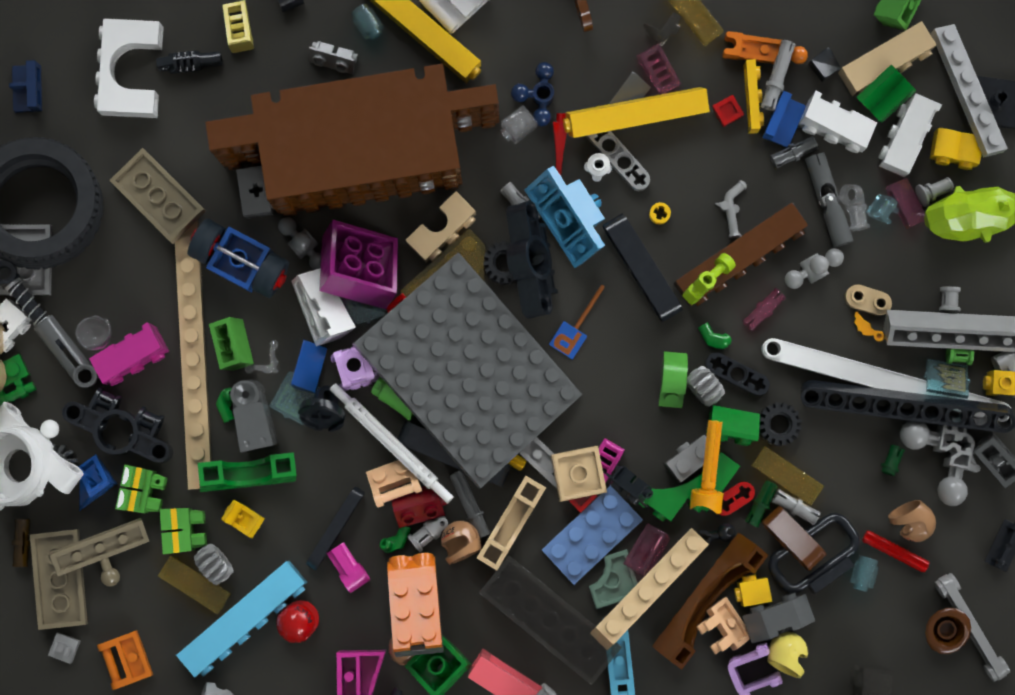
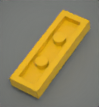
[743,59,764,134]

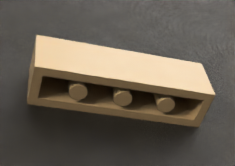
[838,21,936,96]

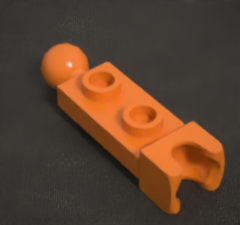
[722,31,808,64]

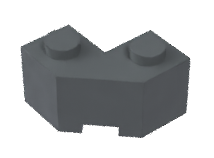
[742,592,815,643]

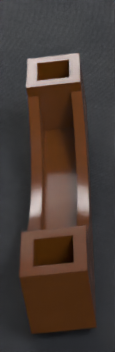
[652,533,769,670]

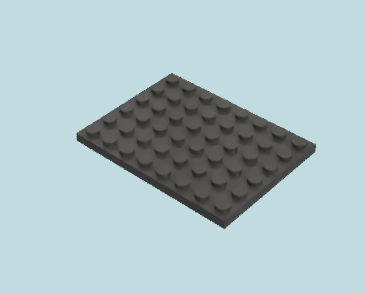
[352,252,583,489]

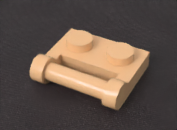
[366,460,422,508]

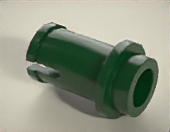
[880,444,905,476]

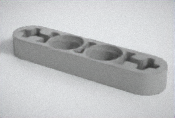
[586,131,650,192]

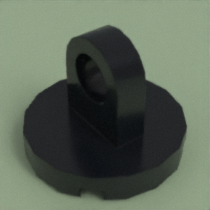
[298,385,346,432]

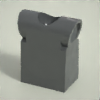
[230,379,278,452]

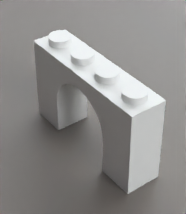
[94,19,164,118]

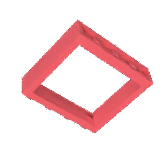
[468,649,542,695]

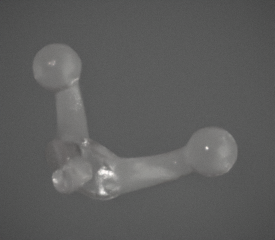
[245,340,279,374]

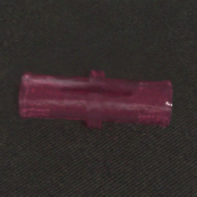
[742,288,786,331]

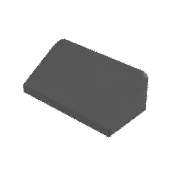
[609,72,651,104]

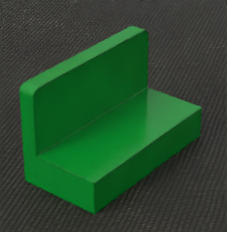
[857,64,916,123]

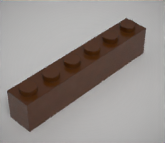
[674,203,808,307]

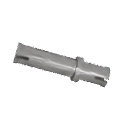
[761,40,796,111]

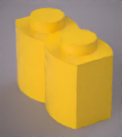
[930,128,982,170]

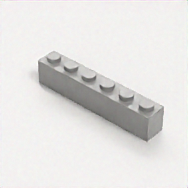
[883,310,1015,352]

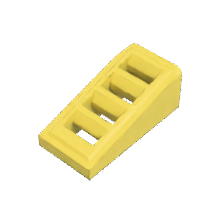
[223,0,254,53]

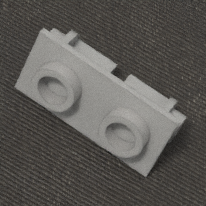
[309,41,358,74]

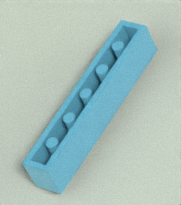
[176,561,307,677]

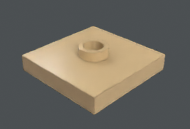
[551,446,607,502]

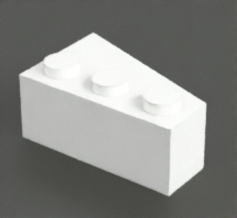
[798,91,877,153]
[878,94,942,177]
[291,268,356,346]

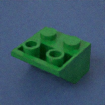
[706,405,760,446]

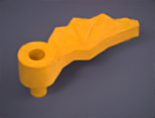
[854,312,885,342]

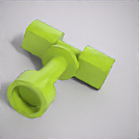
[683,253,736,305]

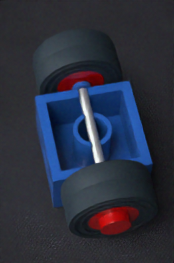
[187,218,289,298]

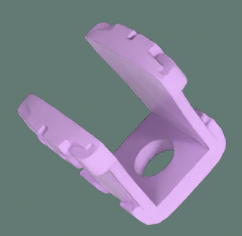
[330,346,379,391]
[728,642,783,695]

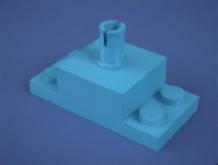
[524,166,605,268]

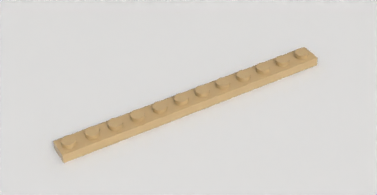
[175,220,212,490]

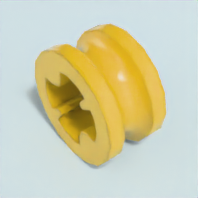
[649,202,671,225]

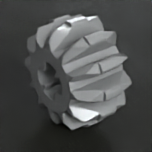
[687,366,725,407]
[194,544,233,585]

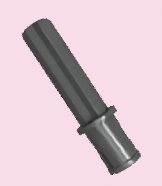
[450,470,491,539]

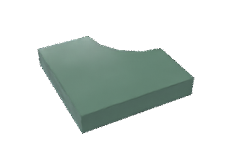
[589,549,638,609]

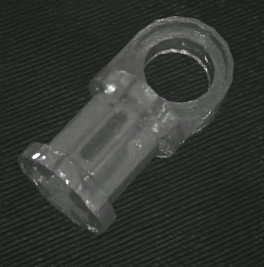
[839,184,870,231]

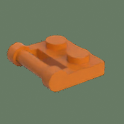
[97,630,153,690]

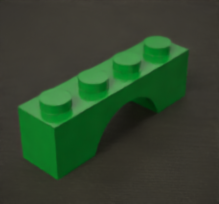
[197,452,297,492]

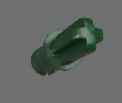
[745,480,778,528]

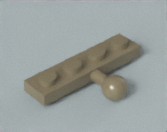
[49,518,150,587]

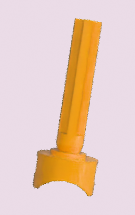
[690,420,724,514]

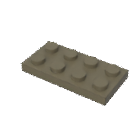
[109,148,206,244]
[30,529,88,630]

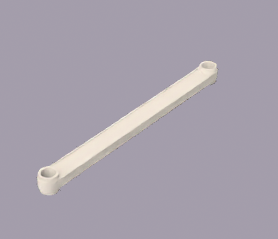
[761,338,1011,422]

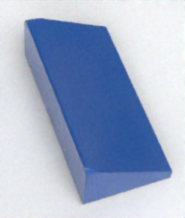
[291,340,327,393]

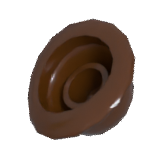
[925,608,971,654]

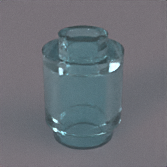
[351,4,384,40]
[850,555,879,592]

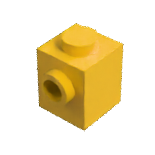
[734,574,772,607]

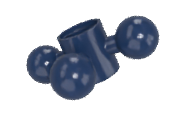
[511,62,554,127]

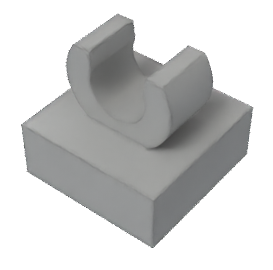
[48,632,81,664]

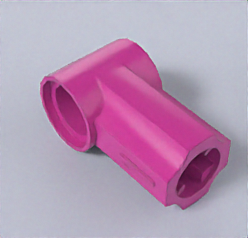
[327,542,371,593]

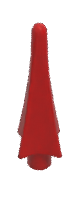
[552,113,567,175]

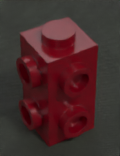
[391,486,447,528]

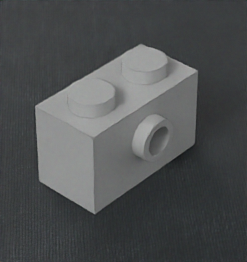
[665,435,706,483]

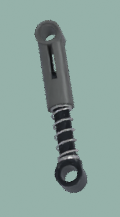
[0,260,98,389]

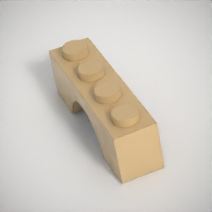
[477,476,546,570]

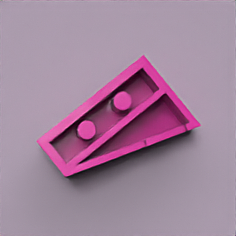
[89,322,169,386]
[337,650,386,695]

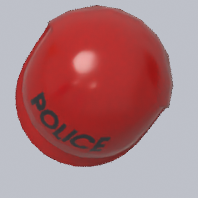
[276,600,319,643]

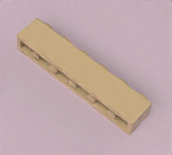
[590,528,709,650]

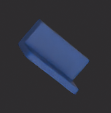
[762,91,806,148]

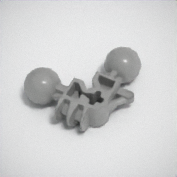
[900,421,981,506]

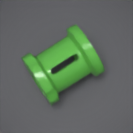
[946,348,974,365]

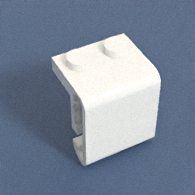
[419,0,488,34]

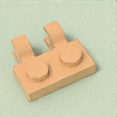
[696,597,750,655]

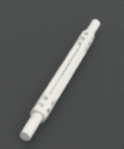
[330,383,454,504]

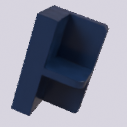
[9,60,42,112]

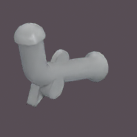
[715,180,747,239]

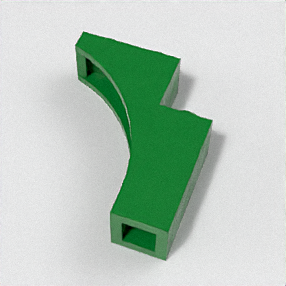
[639,452,740,522]

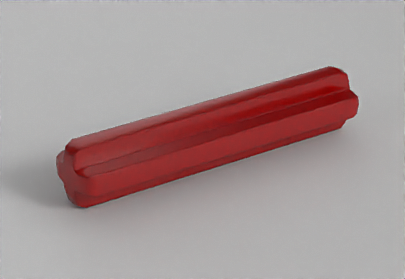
[862,531,929,572]

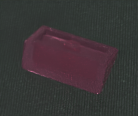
[886,178,925,229]
[623,523,670,577]

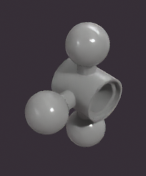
[785,248,844,289]

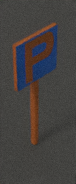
[549,285,605,360]

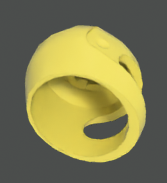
[767,632,808,678]

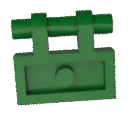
[0,354,37,406]

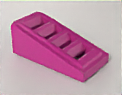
[598,438,625,483]

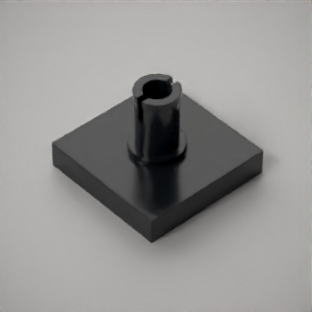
[968,76,1015,129]

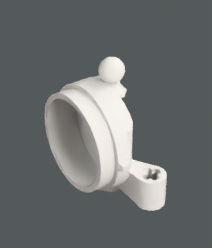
[0,402,84,511]

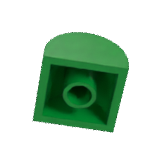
[405,635,472,695]

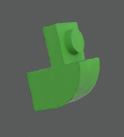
[659,351,688,408]

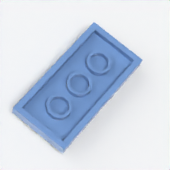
[542,485,643,585]

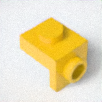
[983,370,1015,396]
[221,500,265,539]

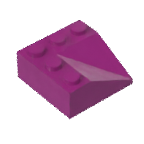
[319,220,398,309]

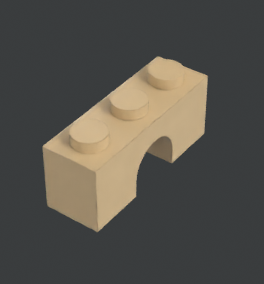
[406,191,476,263]

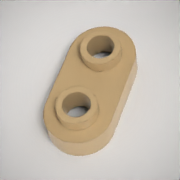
[844,285,892,316]

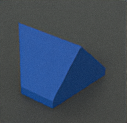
[79,454,118,512]

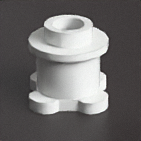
[584,153,612,182]

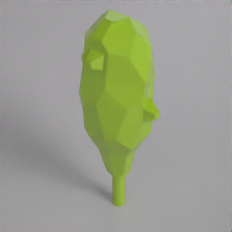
[924,186,1015,243]

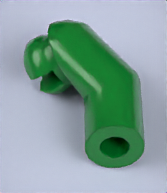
[698,322,732,349]
[216,388,234,423]
[379,526,411,553]

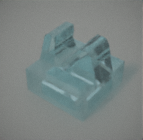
[866,194,899,224]

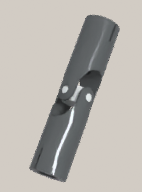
[805,152,854,248]

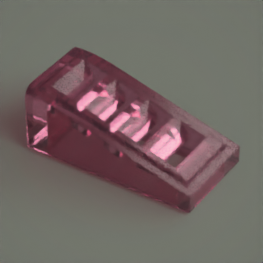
[636,43,681,95]

